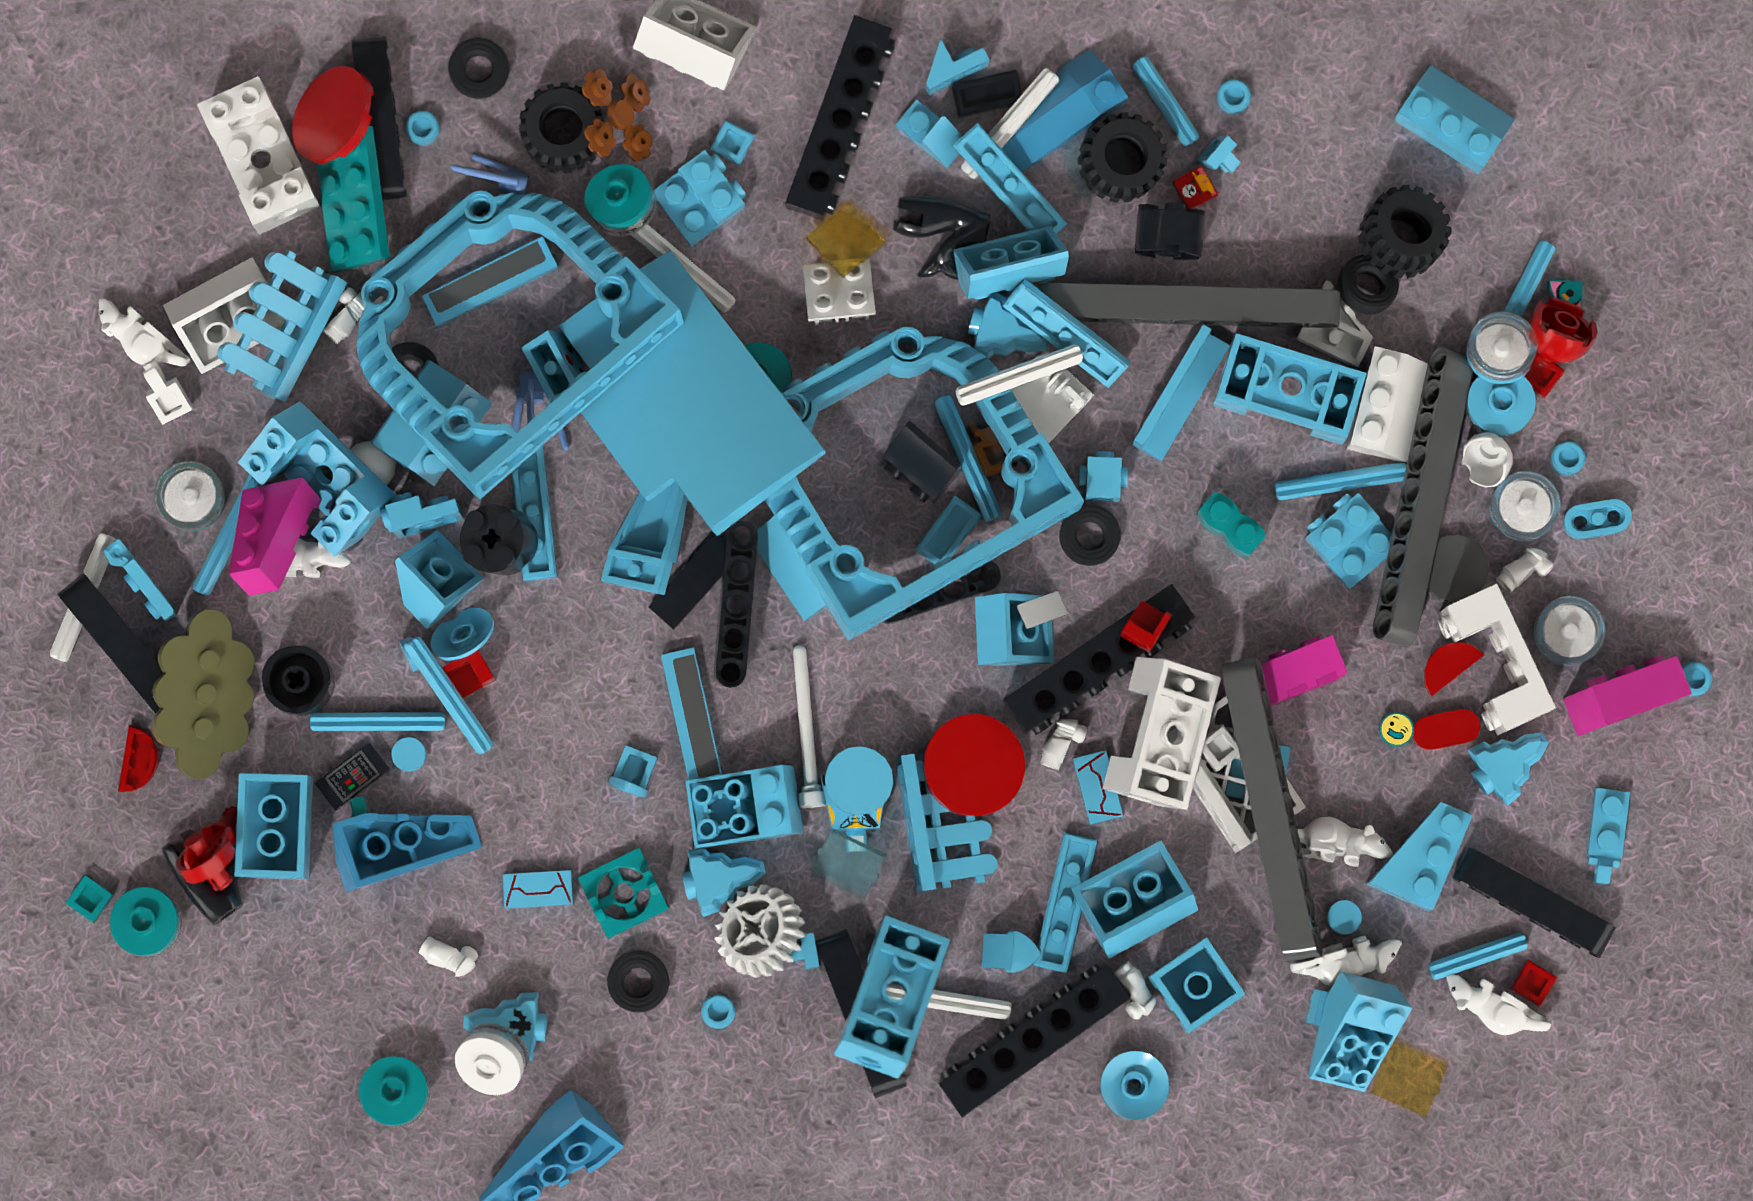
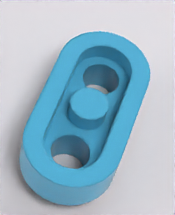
[1563,499,1632,540]

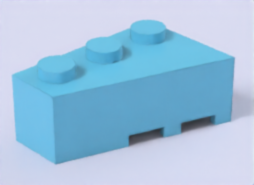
[1366,802,1473,912]

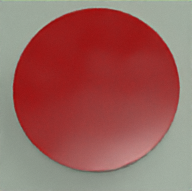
[292,66,374,165]
[923,714,1025,816]

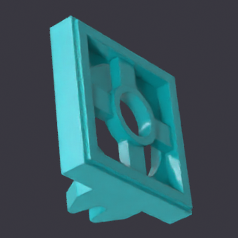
[578,848,669,939]

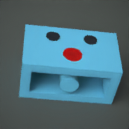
[521,330,586,400]

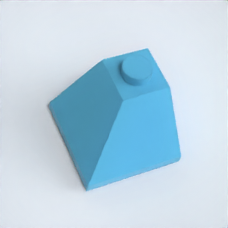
[395,530,484,629]

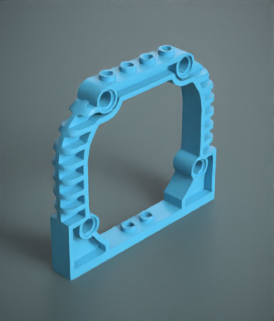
[357,191,684,500]
[765,327,1084,641]

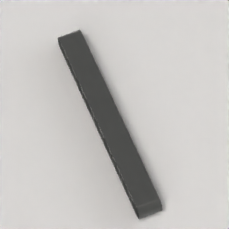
[1039,283,1340,328]
[1373,346,1473,647]
[1222,657,1323,962]

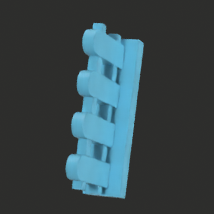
[218,250,348,402]
[895,753,998,893]

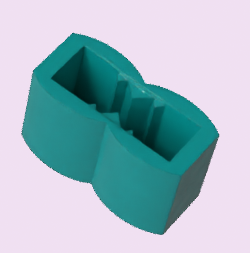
[1196,492,1266,559]

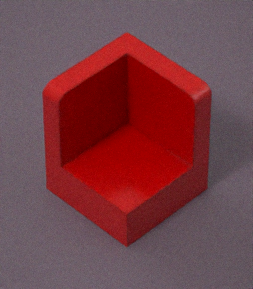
[1120,601,1172,653]
[442,650,496,698]

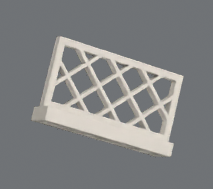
[1167,696,1306,853]

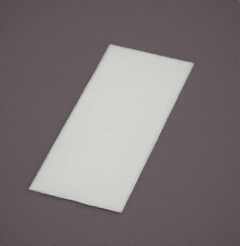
[1017,591,1068,629]

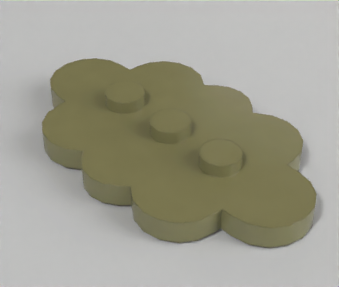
[152,609,255,779]

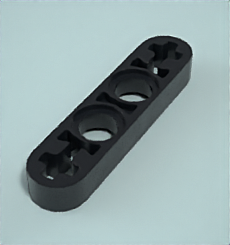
[882,561,1001,624]

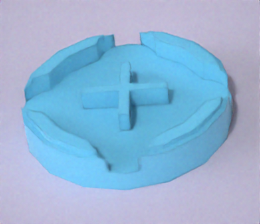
[825,746,893,815]

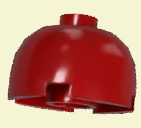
[1527,298,1598,363]

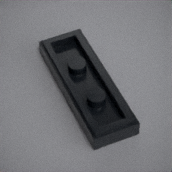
[648,534,736,630]

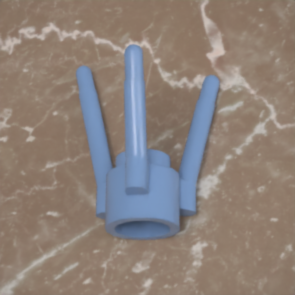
[451,154,529,203]
[512,372,569,451]

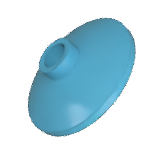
[431,608,494,660]
[1100,1051,1169,1120]

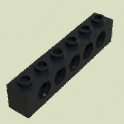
[785,15,896,221]
[1003,584,1195,735]
[938,963,1131,1118]

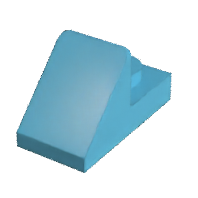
[926,40,989,95]
[895,99,962,169]

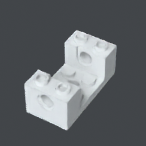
[197,76,320,235]
[1438,584,1556,736]
[1102,657,1221,810]

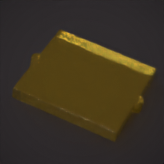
[806,203,887,278]
[1370,1042,1448,1117]

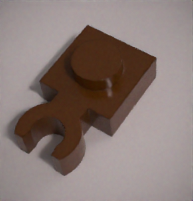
[968,419,1018,478]

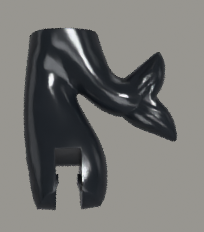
[893,196,991,280]
[162,829,243,925]

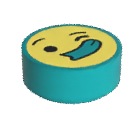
[1379,712,1414,747]

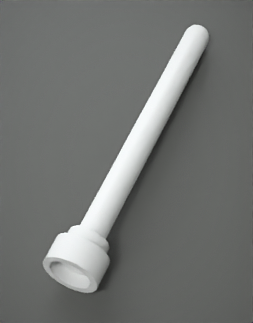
[793,645,826,808]

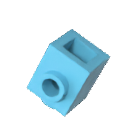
[1079,451,1128,502]

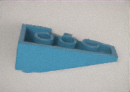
[1002,49,1128,172]
[333,813,482,893]
[479,1090,625,1201]

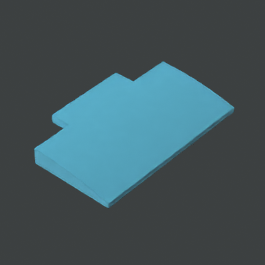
[558,250,826,536]

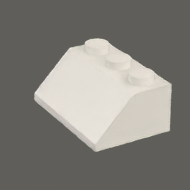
[633,0,757,90]
[163,257,286,374]
[1347,346,1428,464]

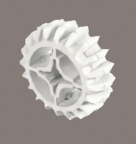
[715,884,806,977]

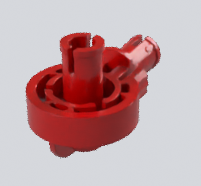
[176,806,238,891]

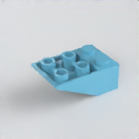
[685,765,804,849]
[1308,971,1412,1092]

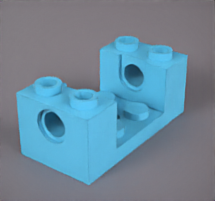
[1213,333,1367,445]
[238,402,397,557]
[833,915,950,1079]

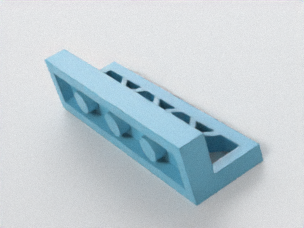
[1132,324,1230,462]

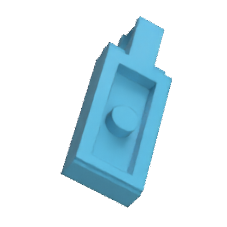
[103,539,177,622]
[1586,788,1630,885]

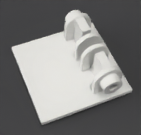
[803,258,876,325]
[1011,350,1094,443]

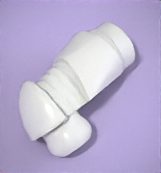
[323,287,365,344]
[1496,548,1553,593]
[1040,718,1088,770]
[419,936,478,977]
[1113,961,1156,1020]

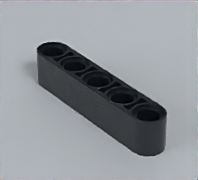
[352,36,407,200]
[714,521,758,688]
[57,573,163,714]
[1452,847,1616,958]
[815,929,907,1098]

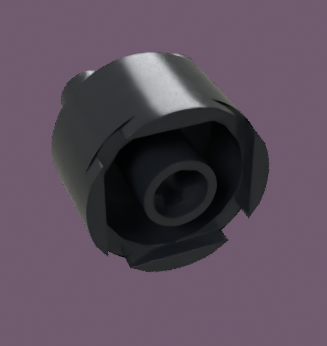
[1135,203,1205,261]
[460,505,538,576]
[262,646,335,716]

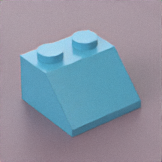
[975,593,1054,666]

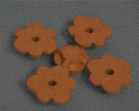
[582,69,653,162]

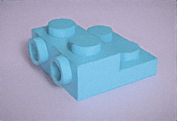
[652,150,746,247]
[380,493,464,539]
[1305,493,1392,590]

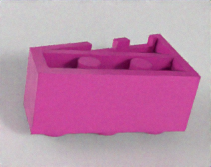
[229,477,322,596]
[1261,635,1348,706]
[1563,654,1692,737]

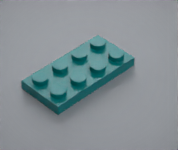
[317,126,390,273]

